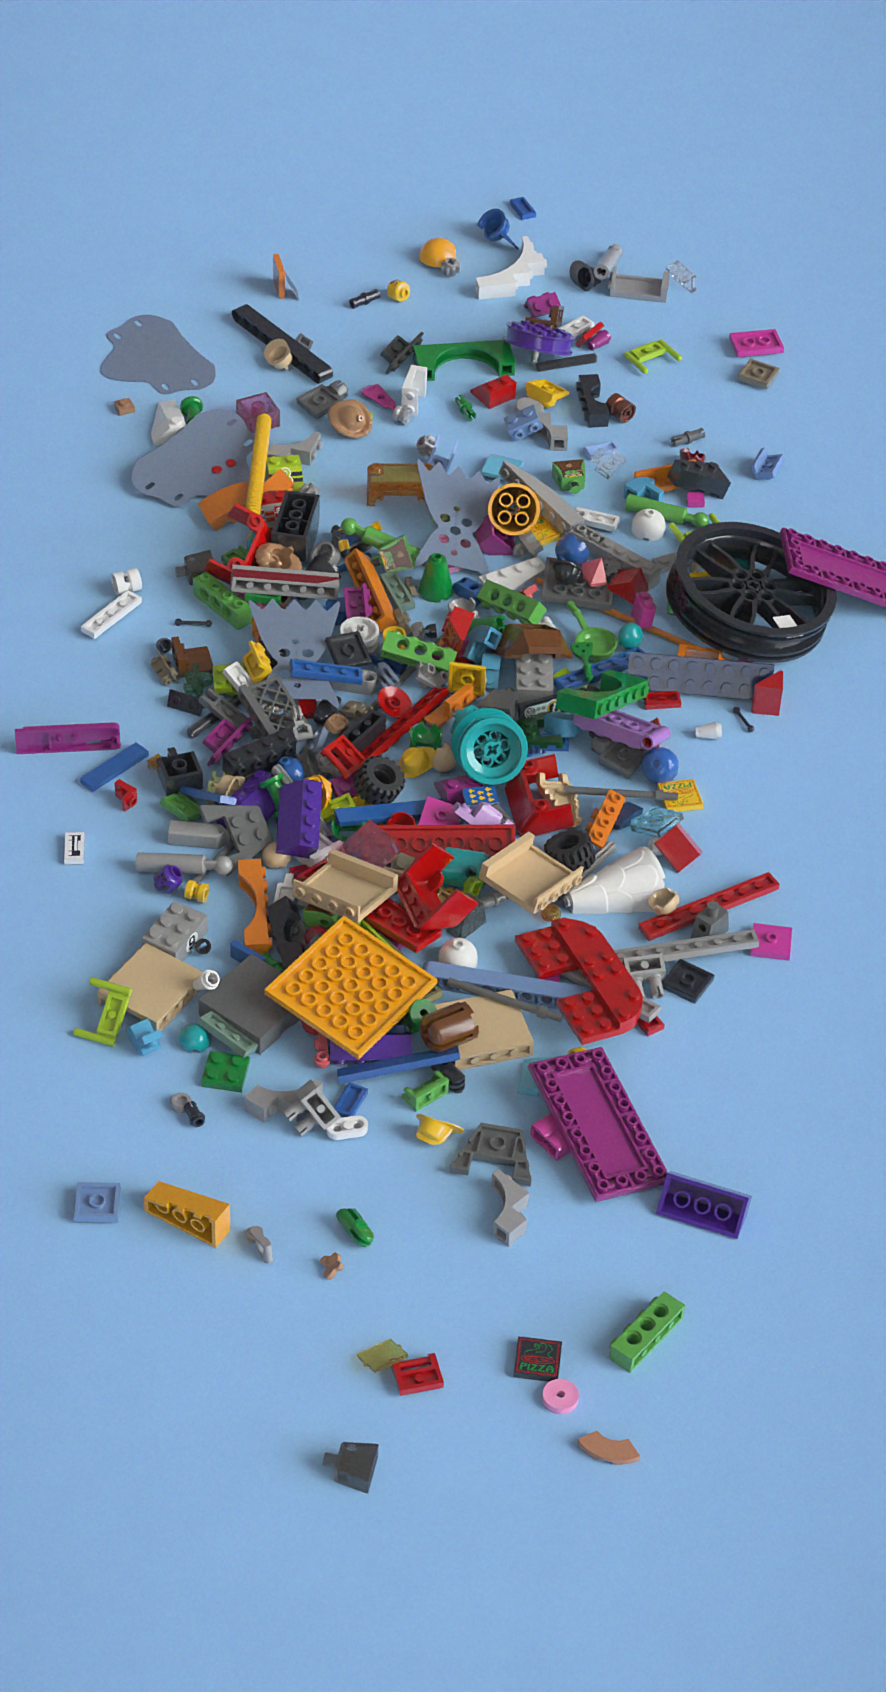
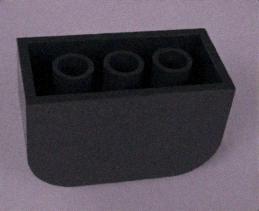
[271,490,320,564]

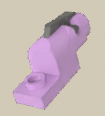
[452,801,514,825]

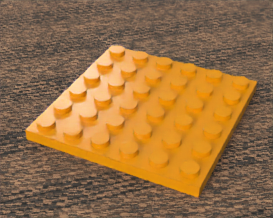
[265,916,437,1060]

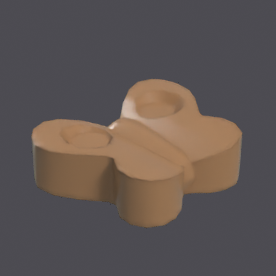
[320,1252,344,1280]

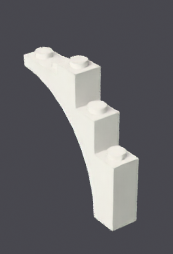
[475,236,547,300]

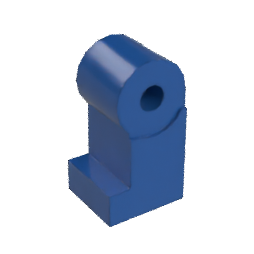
[453,577,483,608]

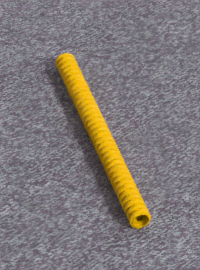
[245,414,271,515]

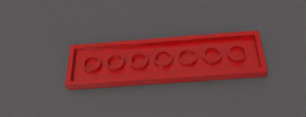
[361,824,515,864]
[298,859,442,953]

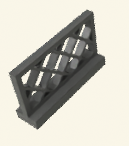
[238,676,309,737]

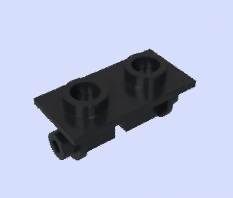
[167,689,205,716]

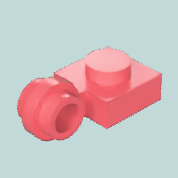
[314,1032,331,1068]

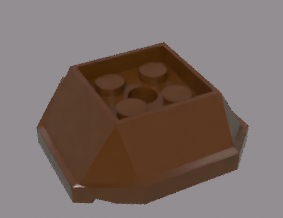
[492,624,573,659]

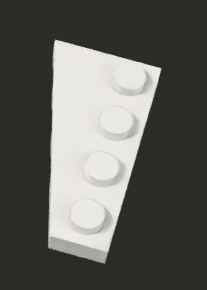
[478,557,545,590]

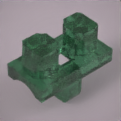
[183,663,213,698]

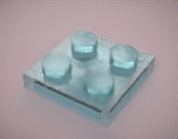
[630,806,684,838]

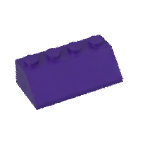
[216,770,277,830]
[276,779,322,859]
[329,1032,412,1064]
[656,1171,752,1239]

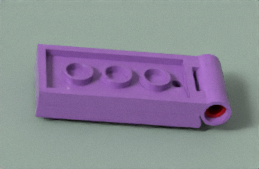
[573,710,671,750]

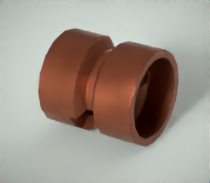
[606,393,636,423]

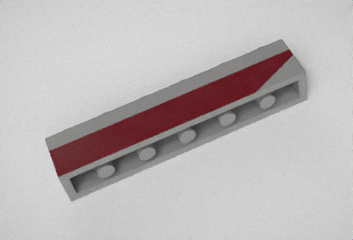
[231,565,340,600]

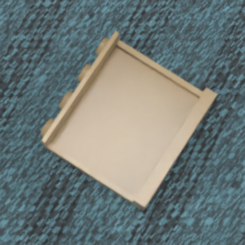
[479,832,584,915]
[292,849,398,923]
[97,943,203,1032]
[435,989,534,1070]

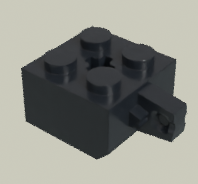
[156,747,203,796]

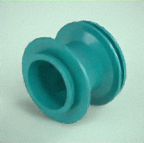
[451,708,528,785]

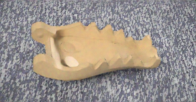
[536,772,583,827]

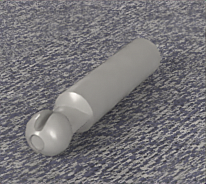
[594,244,622,279]
[135,852,233,875]

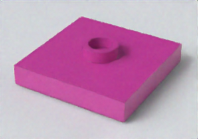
[418,796,461,825]
[750,923,792,961]

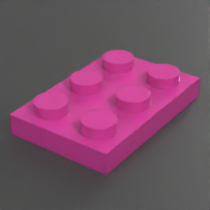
[729,329,784,357]

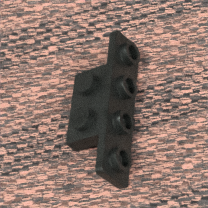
[380,331,424,375]

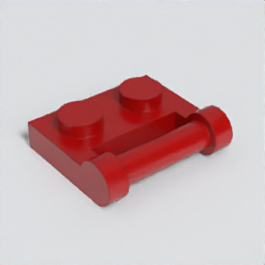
[320,734,366,781]
[391,1353,444,1396]

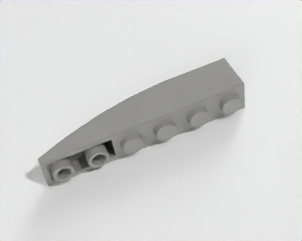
[498,460,585,535]
[569,523,661,591]

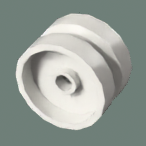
[340,617,379,659]

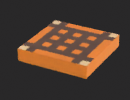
[273,254,285,298]

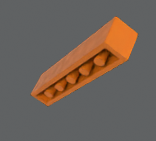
[344,548,399,632]

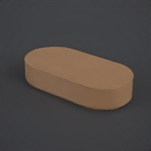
[324,713,349,734]

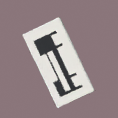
[64,832,85,865]

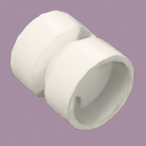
[111,568,142,596]

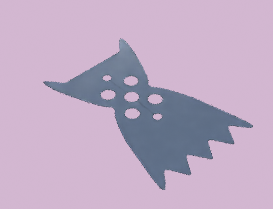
[415,459,500,575]
[249,599,340,709]

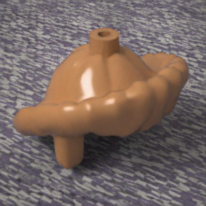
[328,399,373,439]
[255,542,302,570]

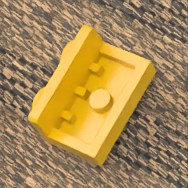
[242,640,272,684]

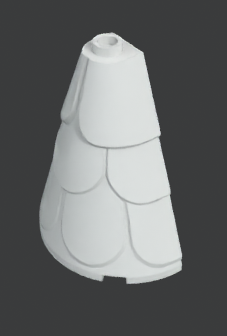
[563,847,665,914]

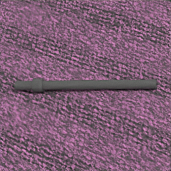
[565,786,678,801]
[447,977,563,1022]

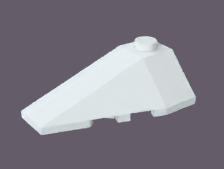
[151,400,186,446]

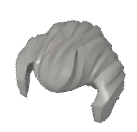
[448,597,479,619]

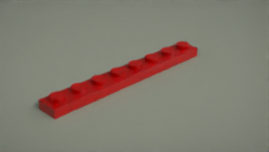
[345,688,449,769]
[638,872,780,941]

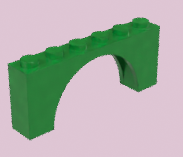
[413,340,515,381]
[556,670,649,719]

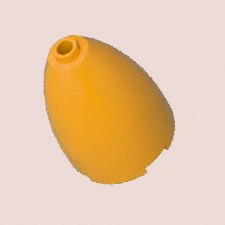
[488,483,540,535]

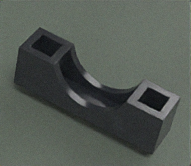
[575,374,609,428]
[266,896,305,970]

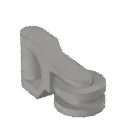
[411,622,425,642]
[290,705,313,741]
[246,1226,273,1263]

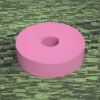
[542,1379,579,1414]

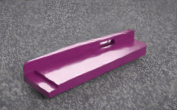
[15,722,121,754]

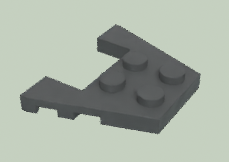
[199,805,273,876]
[449,1123,532,1186]

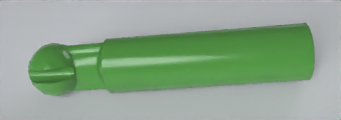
[625,494,709,528]
[341,518,421,562]

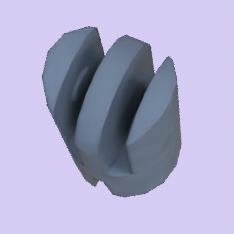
[372,662,399,688]

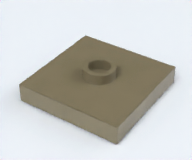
[737,359,780,390]

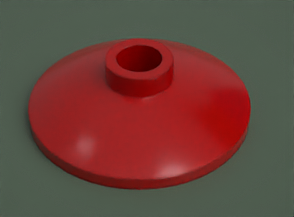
[377,686,412,718]

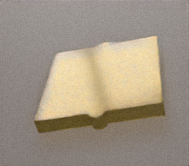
[357,1338,408,1373]

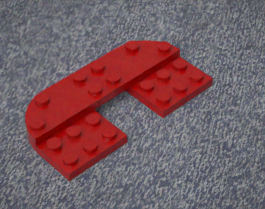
[515,917,643,1045]

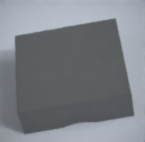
[198,954,300,1055]

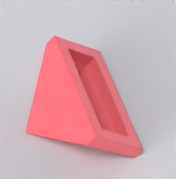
[582,558,607,587]

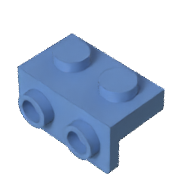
[504,404,544,441]
[751,448,785,480]

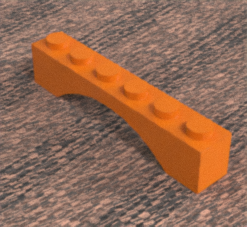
[238,859,273,957]

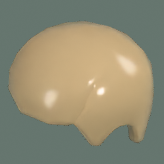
[432,743,457,773]
[262,842,292,869]
[648,887,679,915]

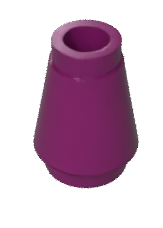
[587,330,611,351]

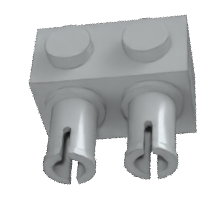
[622,953,666,999]
[283,1079,341,1136]

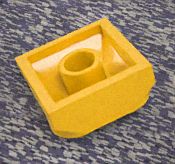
[525,379,570,408]
[448,662,487,697]

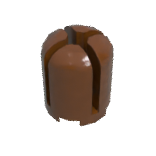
[420,1001,479,1053]

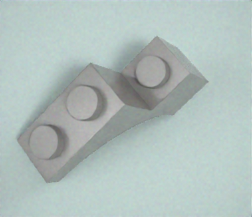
[534,412,568,451]
[267,431,323,466]
[244,1079,323,1122]
[491,1169,529,1247]

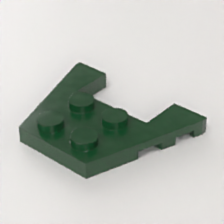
[504,710,563,749]

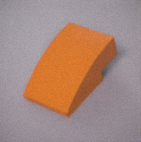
[198,481,248,531]

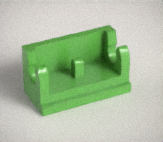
[402,1070,449,1112]

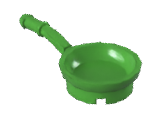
[567,601,618,663]

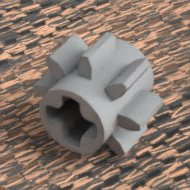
[441,257,460,277]
[416,435,437,456]
[300,482,320,495]

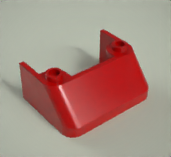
[202,503,272,585]
[505,754,575,837]
[397,843,478,931]

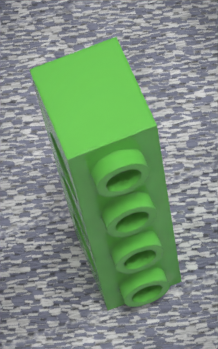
[193,571,252,630]
[476,579,547,624]
[380,631,457,673]
[609,1291,685,1373]

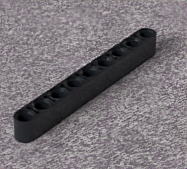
[232,304,333,384]

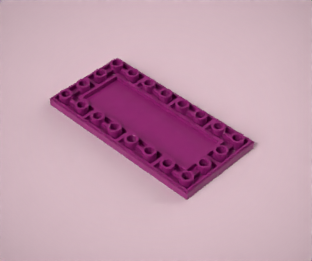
[780,527,886,607]
[527,1047,668,1202]

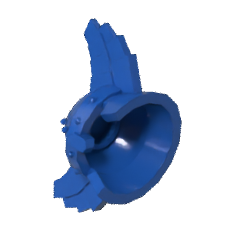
[477,209,519,250]

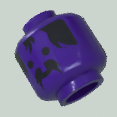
[153,864,182,893]

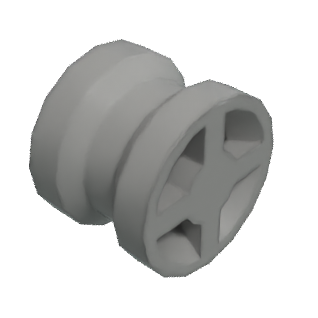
[392,405,412,425]

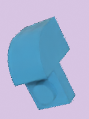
[623,477,664,502]
[463,625,502,665]
[481,653,501,690]
[544,711,586,737]
[125,1019,163,1056]

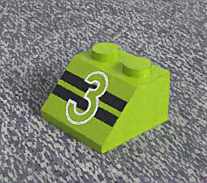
[266,455,304,492]

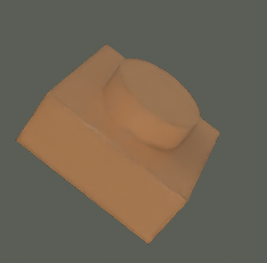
[114,398,135,416]

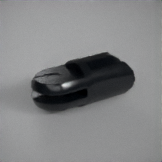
[313,696,342,726]
[431,1062,465,1093]

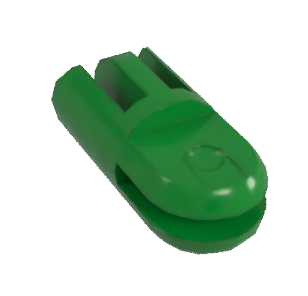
[336,1208,374,1247]

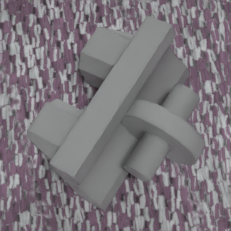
[513,530,544,559]
[415,662,449,688]
[308,749,345,778]

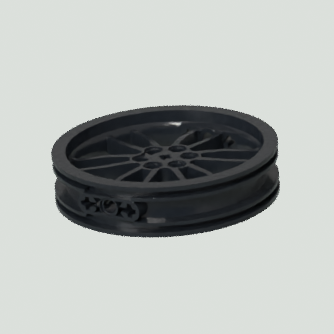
[666,522,837,663]

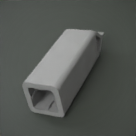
[168,820,231,849]

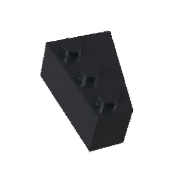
[667,459,731,499]

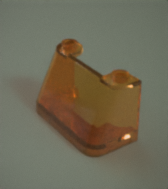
[366,463,434,507]

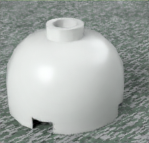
[631,509,666,541]
[438,938,478,968]

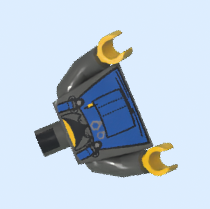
[331,521,383,559]

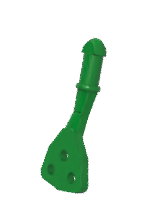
[570,642,593,682]

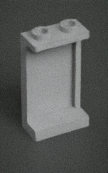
[608,266,670,303]

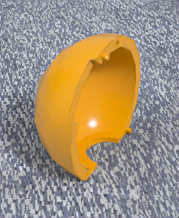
[419,237,456,268]

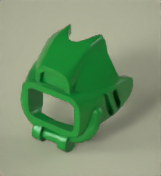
[409,722,443,750]
[331,820,365,846]

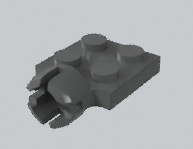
[296,380,348,419]
[591,736,649,779]

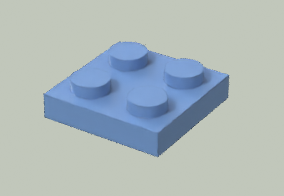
[74,1182,121,1222]

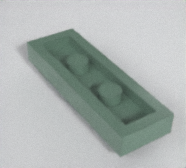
[380,571,415,611]
[198,1011,258,1058]

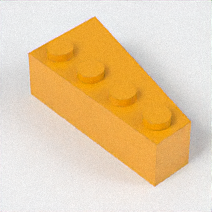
[144,1181,230,1248]

